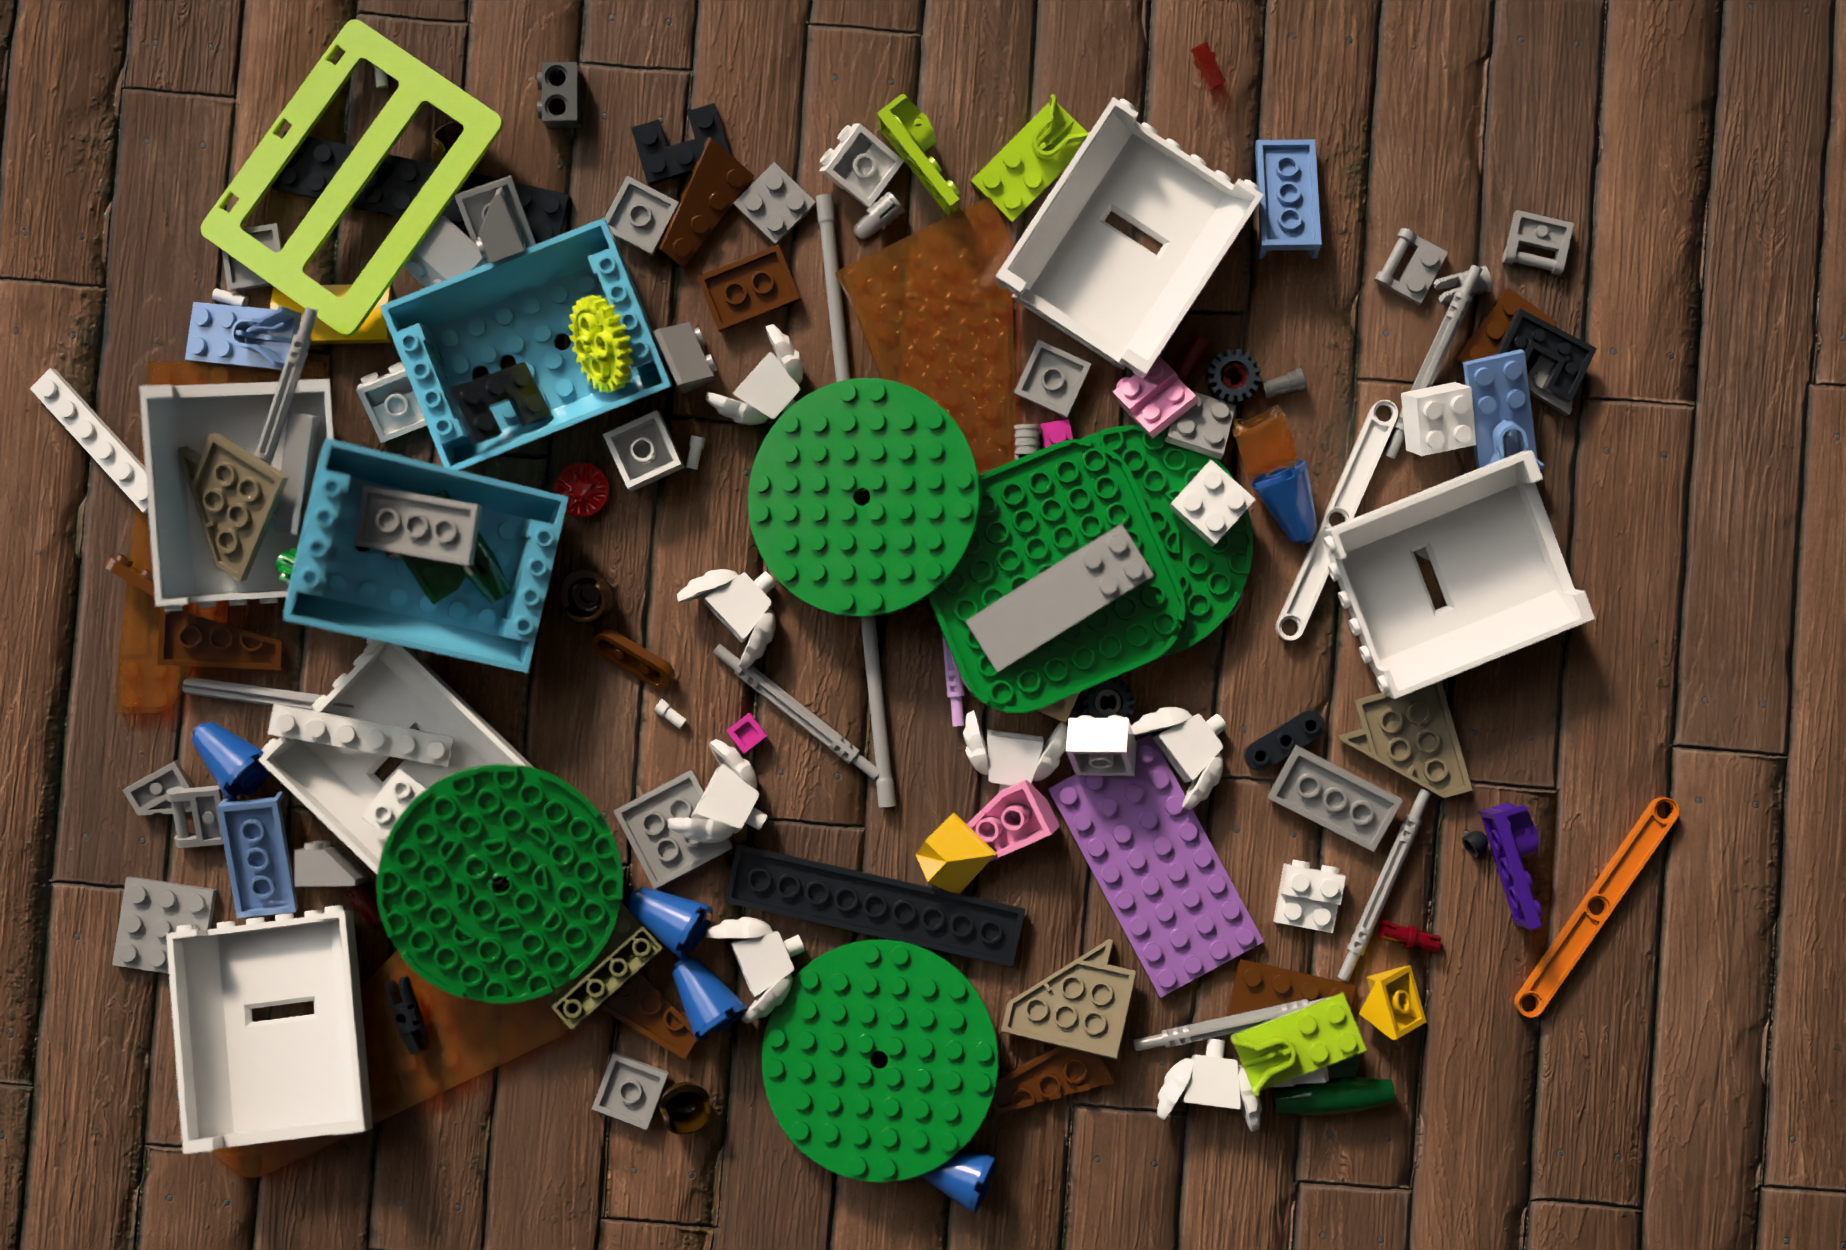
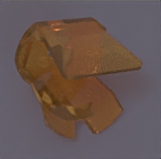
[1232,405,1298,479]

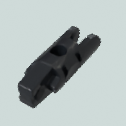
[384,976,429,1055]

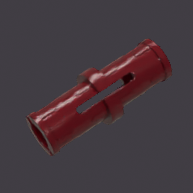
[1378,920,1441,954]

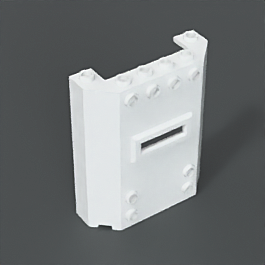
[995,97,1264,378]
[139,379,334,611]
[1323,451,1595,699]
[258,638,533,874]
[166,905,373,1154]

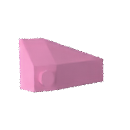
[967,780,1060,861]

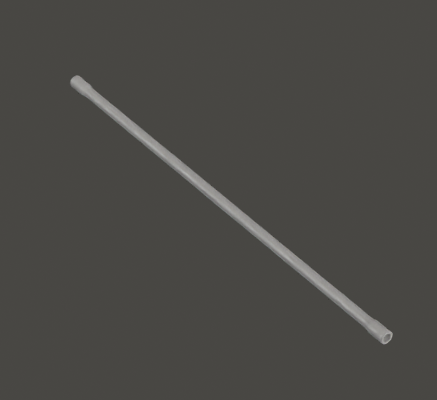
[816,194,896,808]

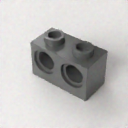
[537,62,582,128]

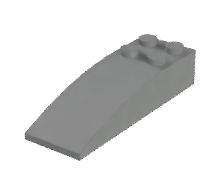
[965,524,1154,672]

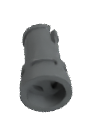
[1261,368,1307,400]

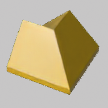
[916,813,997,894]
[1359,965,1427,1040]

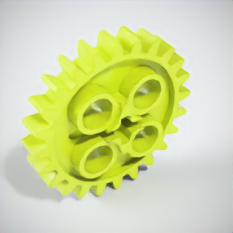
[568,295,633,393]

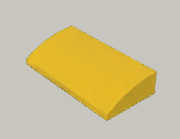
[270,285,392,344]

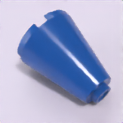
[1251,459,1318,545]
[192,722,271,801]
[627,887,713,959]
[672,956,748,1042]
[920,1150,997,1213]

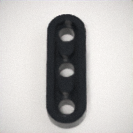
[1244,711,1325,771]

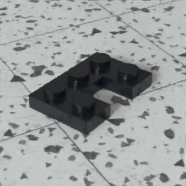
[631,103,730,185]
[1495,308,1597,402]
[446,362,551,446]

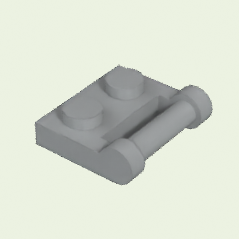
[1502,210,1574,276]
[1374,228,1448,305]
[166,785,223,848]

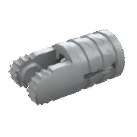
[853,191,905,239]
[1432,266,1492,305]
[1014,424,1040,460]

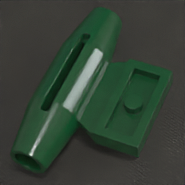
[399,490,511,605]
[1272,1054,1395,1117]

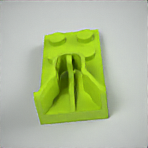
[877,94,960,219]
[971,94,1090,224]
[1231,992,1367,1096]

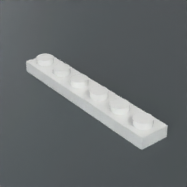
[30,368,149,514]
[268,704,454,767]

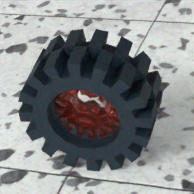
[1206,349,1261,404]

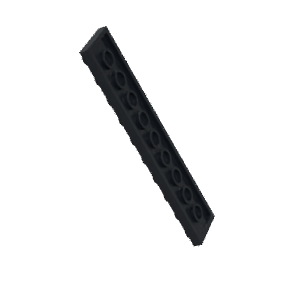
[271,131,570,244]
[724,843,1026,967]

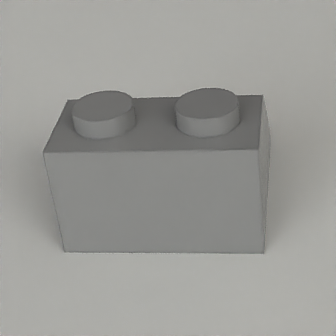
[476,187,526,263]
[403,215,486,288]
[654,322,717,393]
[295,841,370,886]

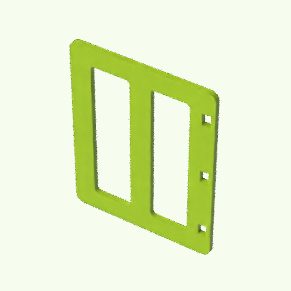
[201,19,503,336]

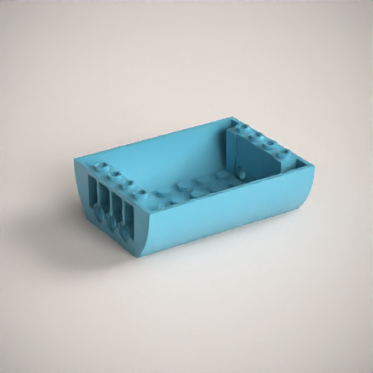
[380,218,672,470]
[283,438,568,673]

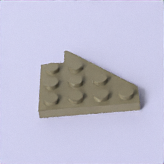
[178,433,289,582]
[1337,681,1472,798]
[1001,939,1137,1060]

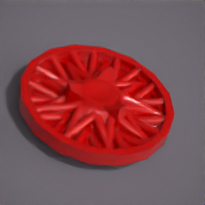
[554,463,609,517]

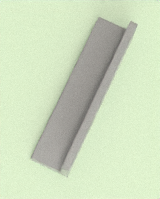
[273,412,322,536]

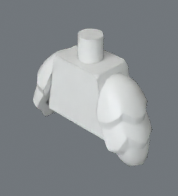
[705,324,803,425]
[677,569,777,669]
[1131,707,1227,810]
[963,711,1068,792]
[668,739,767,843]
[706,917,805,1024]
[1157,1039,1263,1132]

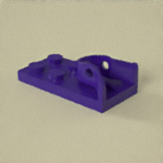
[1479,803,1542,930]

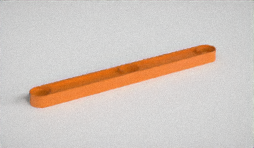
[1514,797,1679,1018]

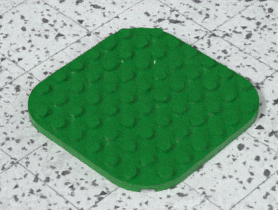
[927,439,1185,714]

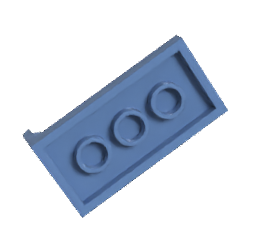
[1255,139,1322,259]
[185,302,302,371]
[1463,349,1545,470]
[217,791,299,918]

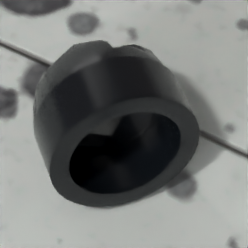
[1461,831,1488,857]

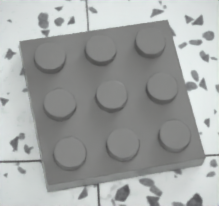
[614,769,734,889]
[112,876,217,974]

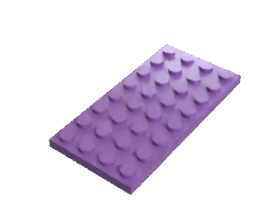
[1048,733,1264,998]

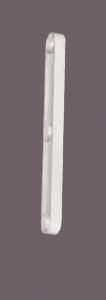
[1275,400,1398,641]

